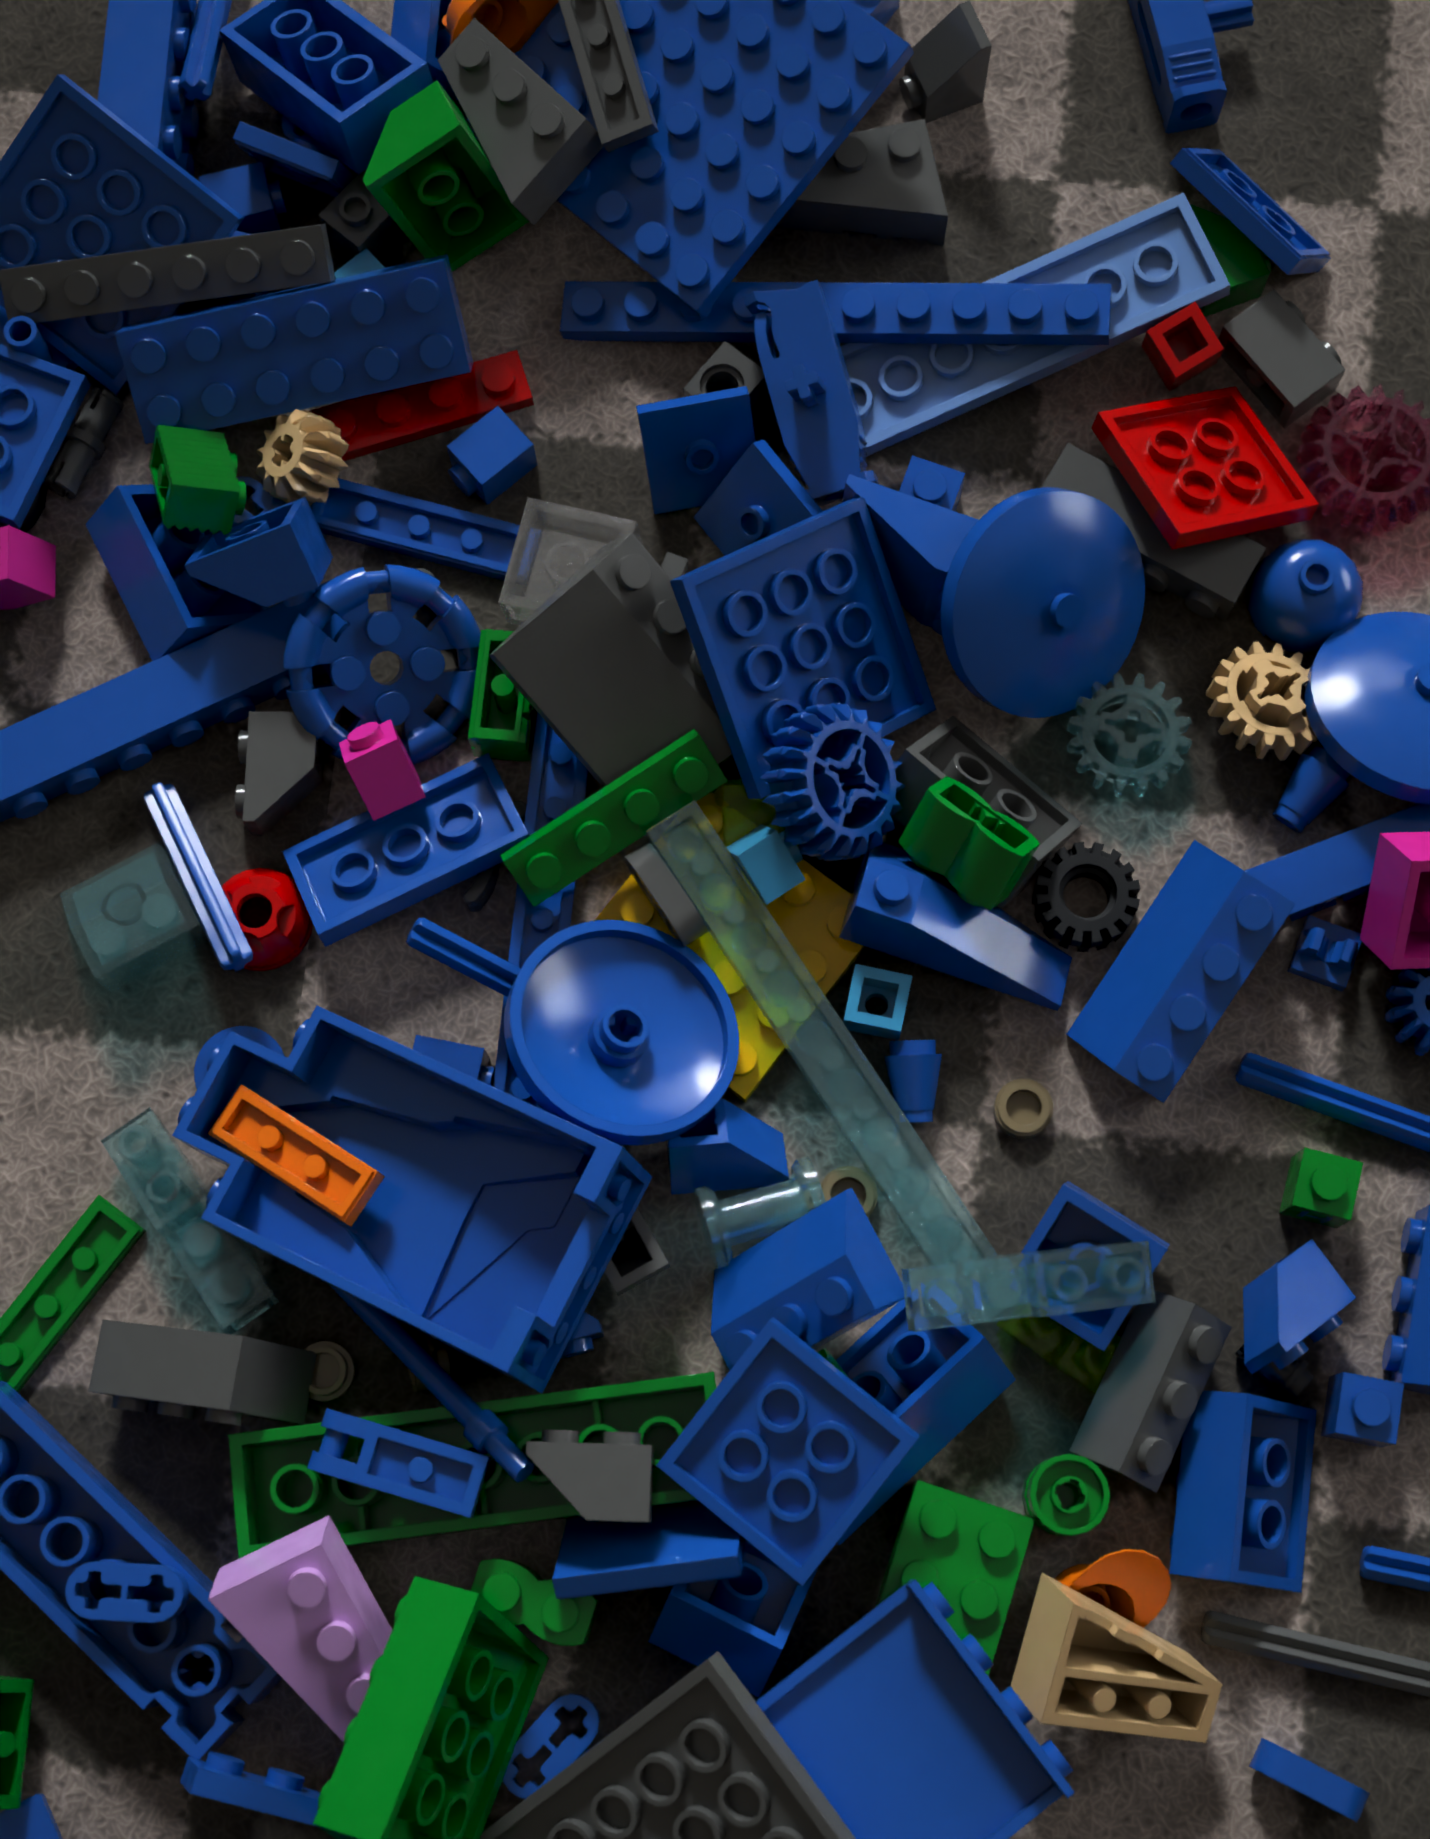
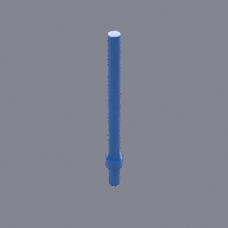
[330,1285,534,1483]

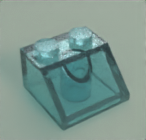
[60,841,208,993]

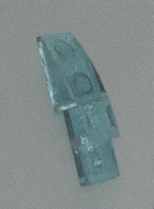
[101,1107,279,1334]
[901,1241,1156,1332]

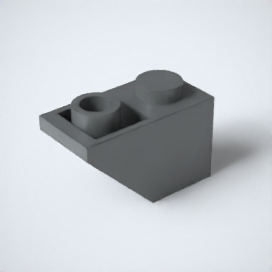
[235,711,325,836]
[526,1430,654,1523]

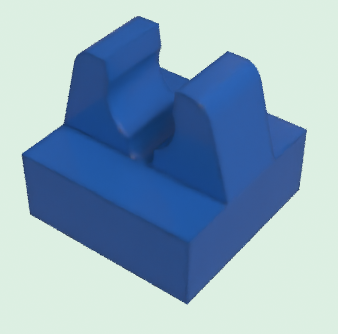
[1287,915,1362,991]

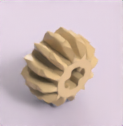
[255,409,349,506]

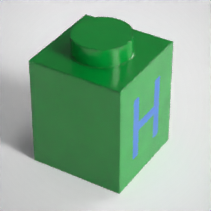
[1279,1147,1363,1228]

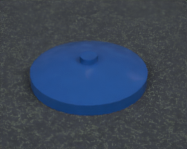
[941,487,1145,718]
[1304,612,1430,805]
[504,920,739,1146]

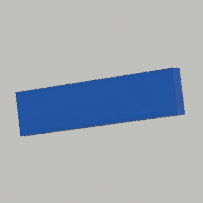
[311,478,534,584]

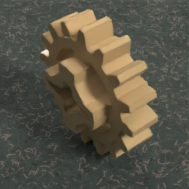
[1206,641,1318,761]

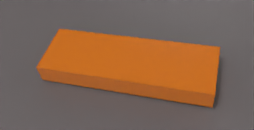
[207,1084,385,1227]

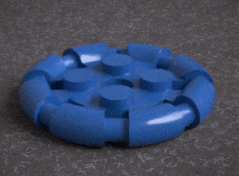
[283,564,481,765]

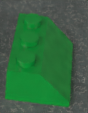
[362,80,529,272]

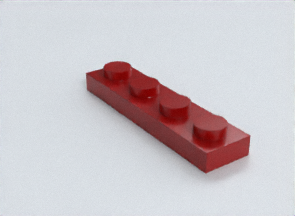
[309,350,534,461]

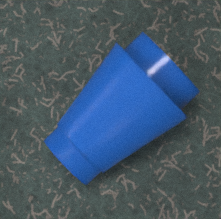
[1272,745,1350,833]
[884,1040,942,1123]

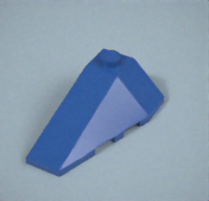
[839,842,1072,1011]

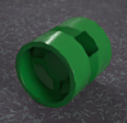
[1022,1454,1110,1537]

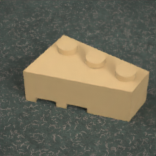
[1010,1573,1223,1743]

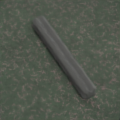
[1201,1611,1430,1697]

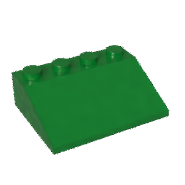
[313,1576,549,1839]

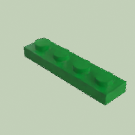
[500,729,728,907]

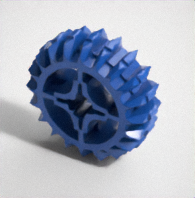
[760,703,905,861]

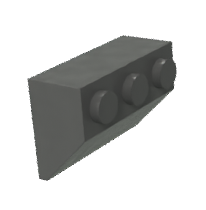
[891,716,1082,909]

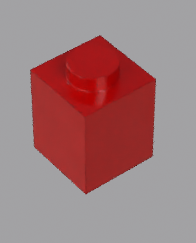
[1141,301,1224,392]

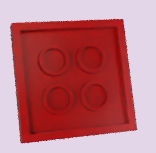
[1091,386,1319,550]

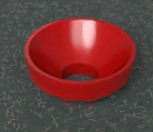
[222,868,313,971]

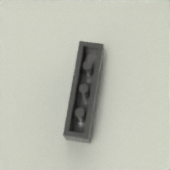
[1041,443,1266,621]

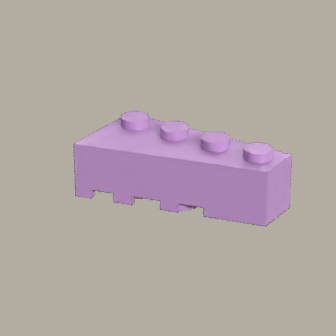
[208,1515,392,1743]

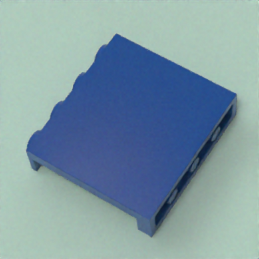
[755,1579,1075,1839]

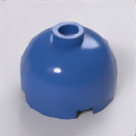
[1248,539,1363,653]

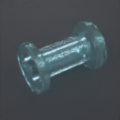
[693,1156,826,1269]

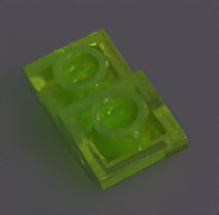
[996,1296,1121,1394]

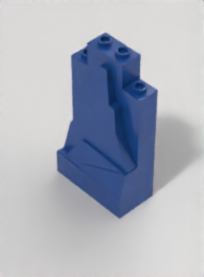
[172,1006,652,1393]

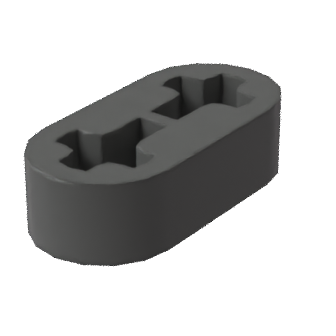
[624,841,708,947]

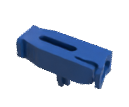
[1128,0,1254,134]
[743,280,879,507]

